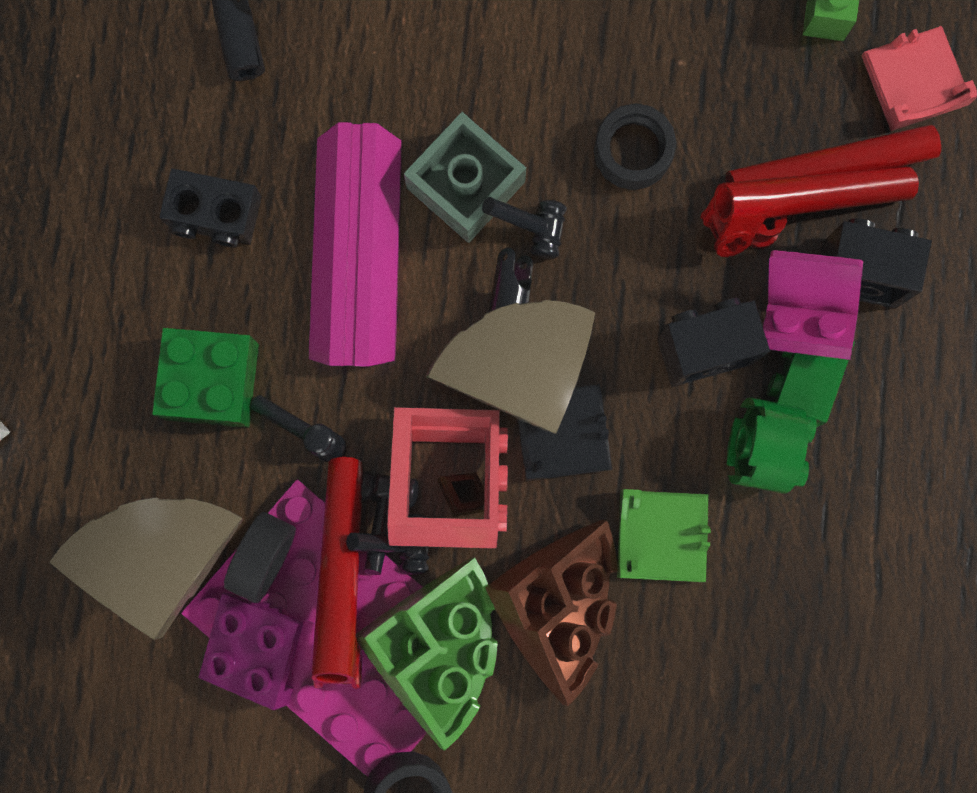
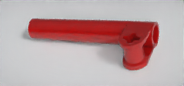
[726,125,941,249]
[701,167,919,257]
[311,457,363,689]

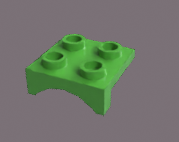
[617,489,711,582]

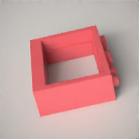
[387,407,508,548]

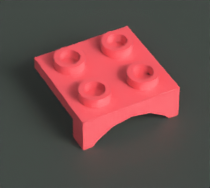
[861,26,977,131]

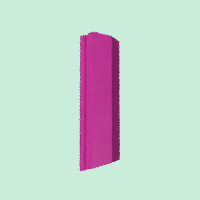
[309,122,402,367]

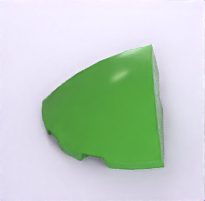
[356,558,498,751]

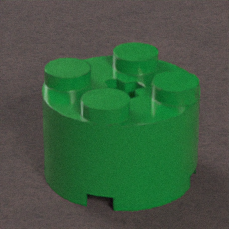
[727,398,817,494]

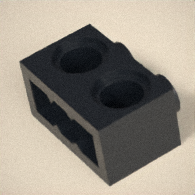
[159,168,262,248]

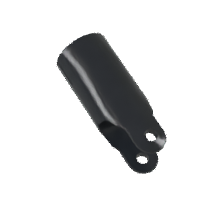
[211,0,265,81]
[489,247,533,312]

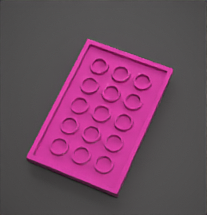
[181,479,427,777]

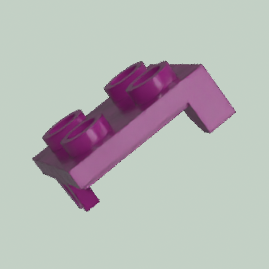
[198,592,303,710]

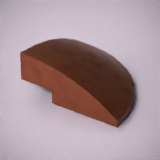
[485,520,618,706]

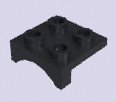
[517,384,612,482]

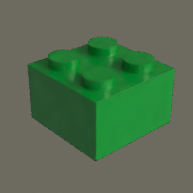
[152,328,259,428]

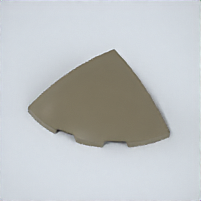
[426,300,595,434]
[50,498,243,640]

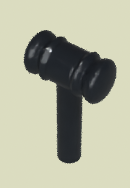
[482,197,567,260]
[251,395,346,463]
[362,471,419,575]
[346,514,430,575]

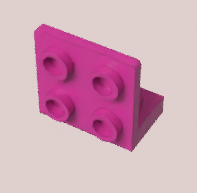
[763,250,863,360]

